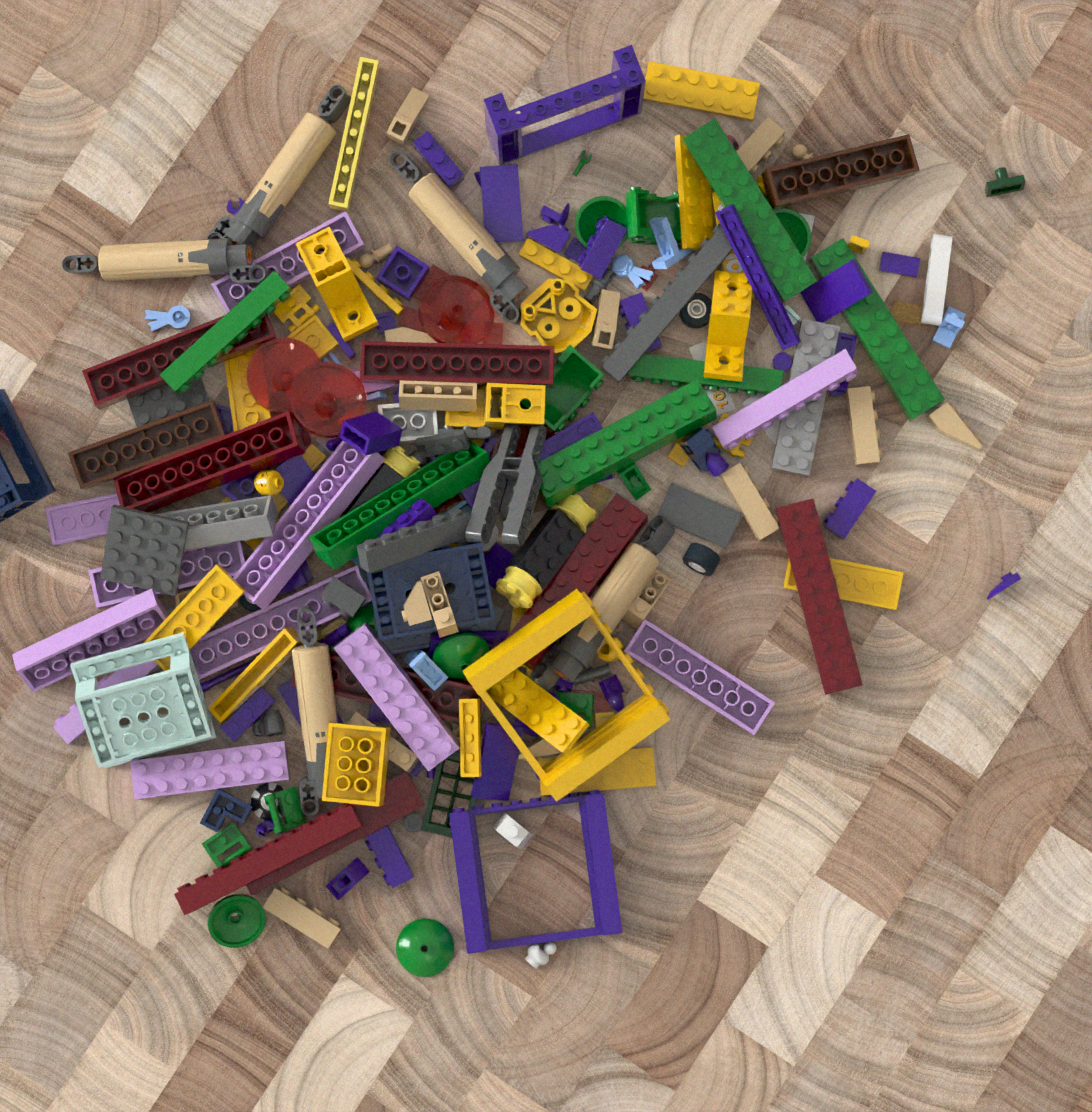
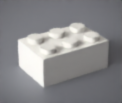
[378,403,438,444]

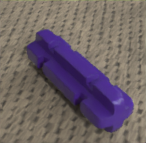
[318,624,351,648]

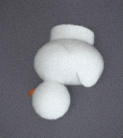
[525,942,557,969]

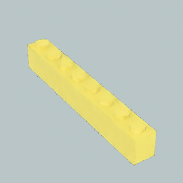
[328,57,380,212]

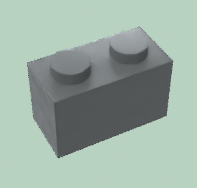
[321,576,366,619]

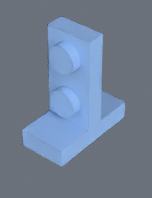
[649,217,692,269]
[932,306,966,349]
[403,649,448,691]

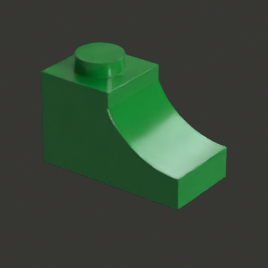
[616,462,652,500]

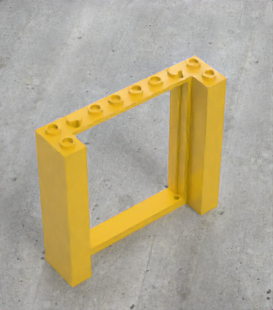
[463,589,671,802]

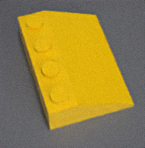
[322,723,391,807]

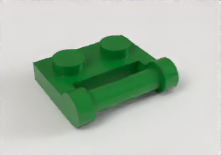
[556,692,595,729]
[264,786,307,833]
[202,822,253,868]

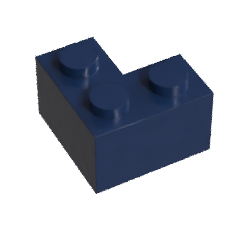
[677,428,721,472]
[200,789,254,832]

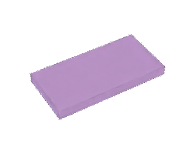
[45,493,120,546]

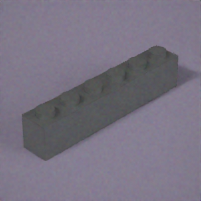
[357,509,469,573]

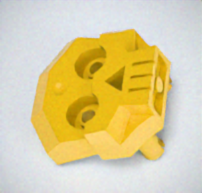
[520,278,597,355]

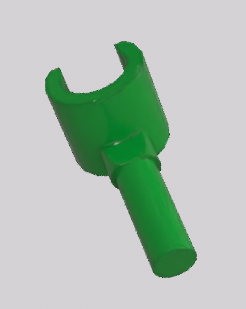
[573,150,592,177]

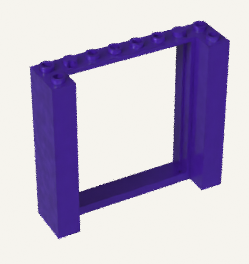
[484,45,646,165]
[449,790,622,954]

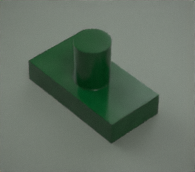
[985,167,1025,197]

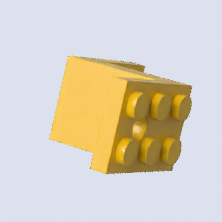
[295,227,379,342]
[704,270,752,382]
[445,383,546,430]

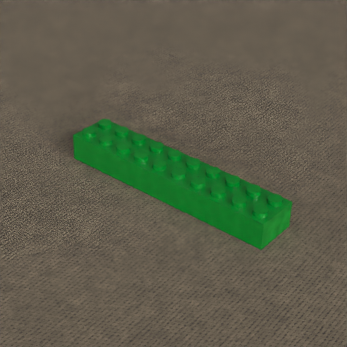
[682,118,817,302]
[809,238,945,422]
[538,379,717,507]
[309,439,491,570]

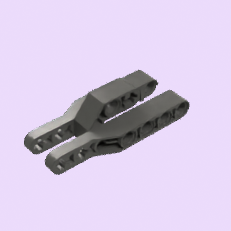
[465,424,546,545]

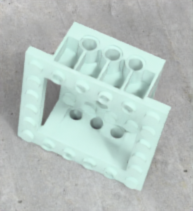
[70,632,217,768]

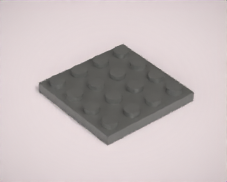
[127,378,209,427]
[100,505,189,596]

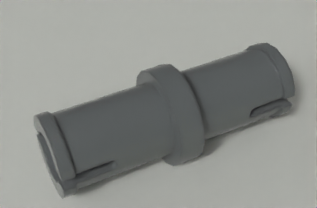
[583,268,616,305]
[574,663,612,686]

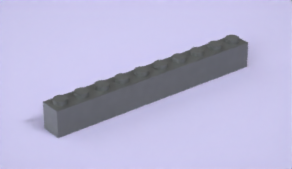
[601,223,733,384]

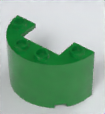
[625,187,682,245]
[520,345,604,432]

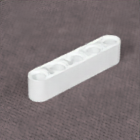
[921,234,952,326]

